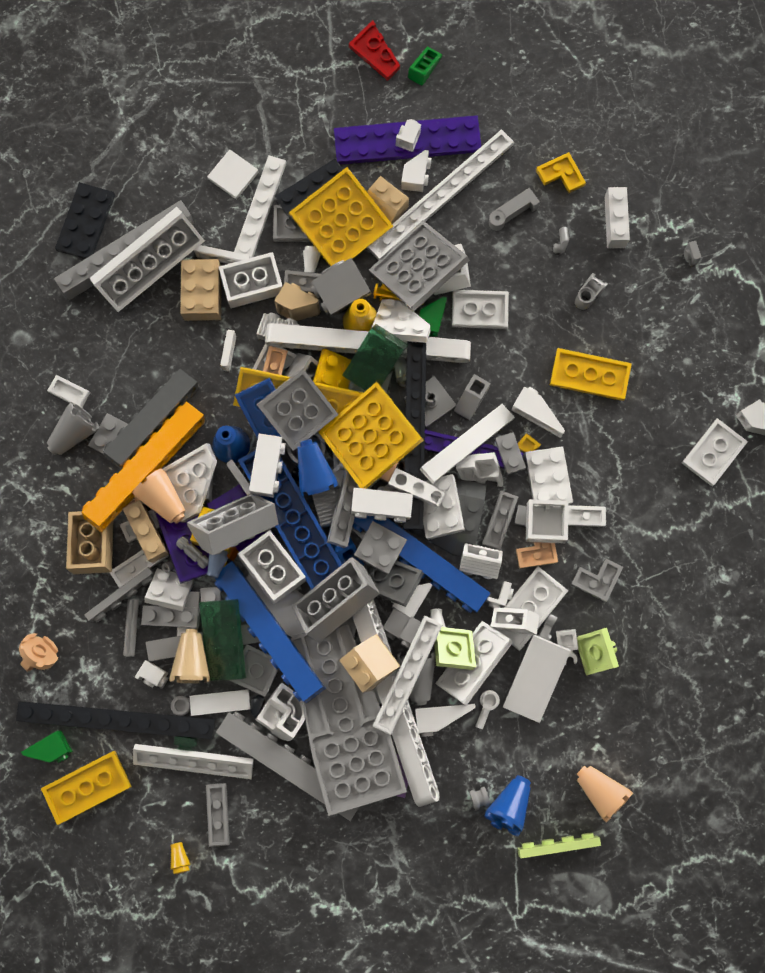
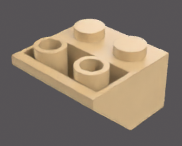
[274,282,321,321]

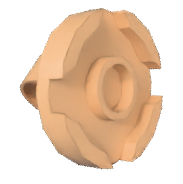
[19,633,58,672]

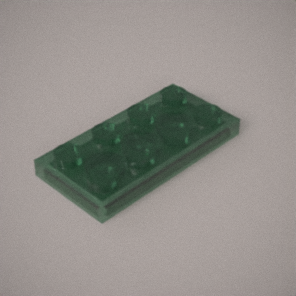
[199,599,246,681]

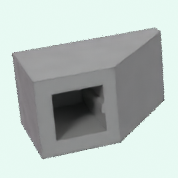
[454,374,491,421]

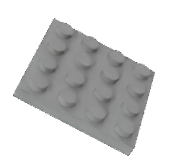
[369,221,470,311]

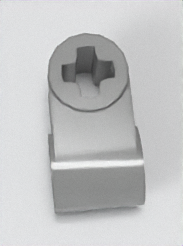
[575,273,608,310]

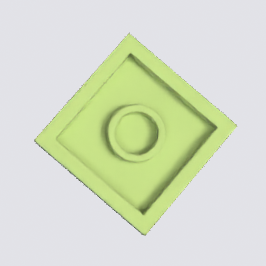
[434,627,476,670]
[577,628,619,675]

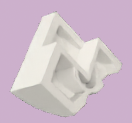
[456,453,503,487]

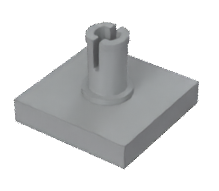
[404,376,456,429]

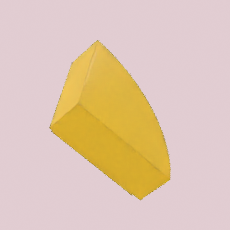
[518,433,541,453]

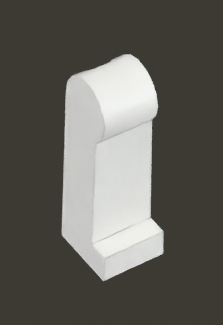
[387,468,445,507]

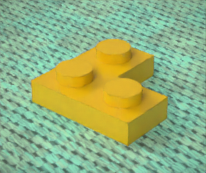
[536,152,586,193]

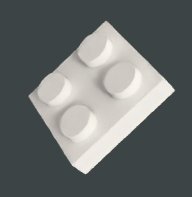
[145,568,194,611]

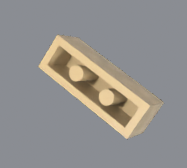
[123,500,169,563]

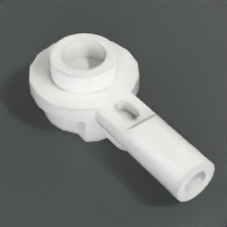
[476,690,500,729]

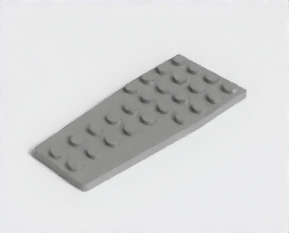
[291,621,407,816]

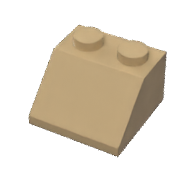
[367,176,409,224]
[339,634,401,693]

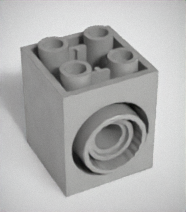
[311,258,372,316]

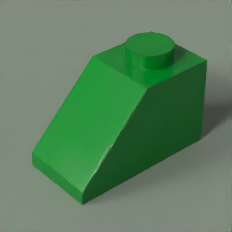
[419,297,447,338]
[21,731,73,764]

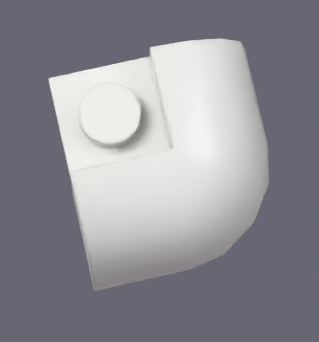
[255,683,305,741]

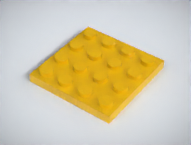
[289,167,393,266]
[318,382,424,489]

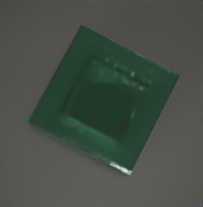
[174,736,198,750]

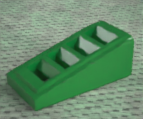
[408,46,443,86]

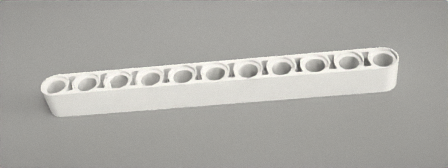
[265,323,471,363]
[352,599,439,807]

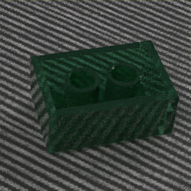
[342,324,408,391]

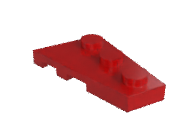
[349,20,400,81]

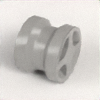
[469,787,490,811]

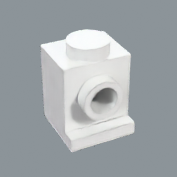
[396,119,421,152]
[135,660,168,688]

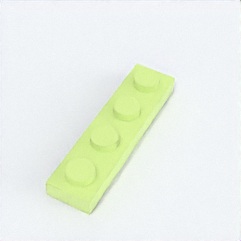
[517,833,601,858]

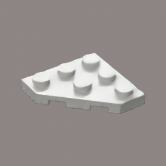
[370,299,430,343]
[162,443,217,522]

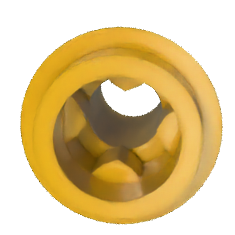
[170,842,191,874]

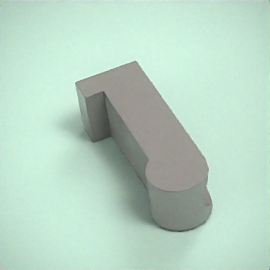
[489,188,540,231]

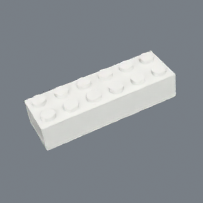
[90,207,205,312]

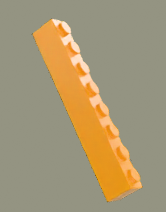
[81,401,205,533]

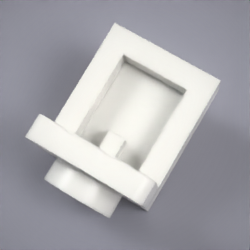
[485,581,514,608]

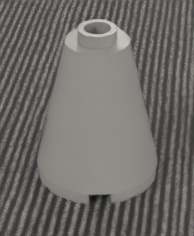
[47,402,99,455]
[396,650,436,705]

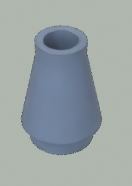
[207,550,228,578]

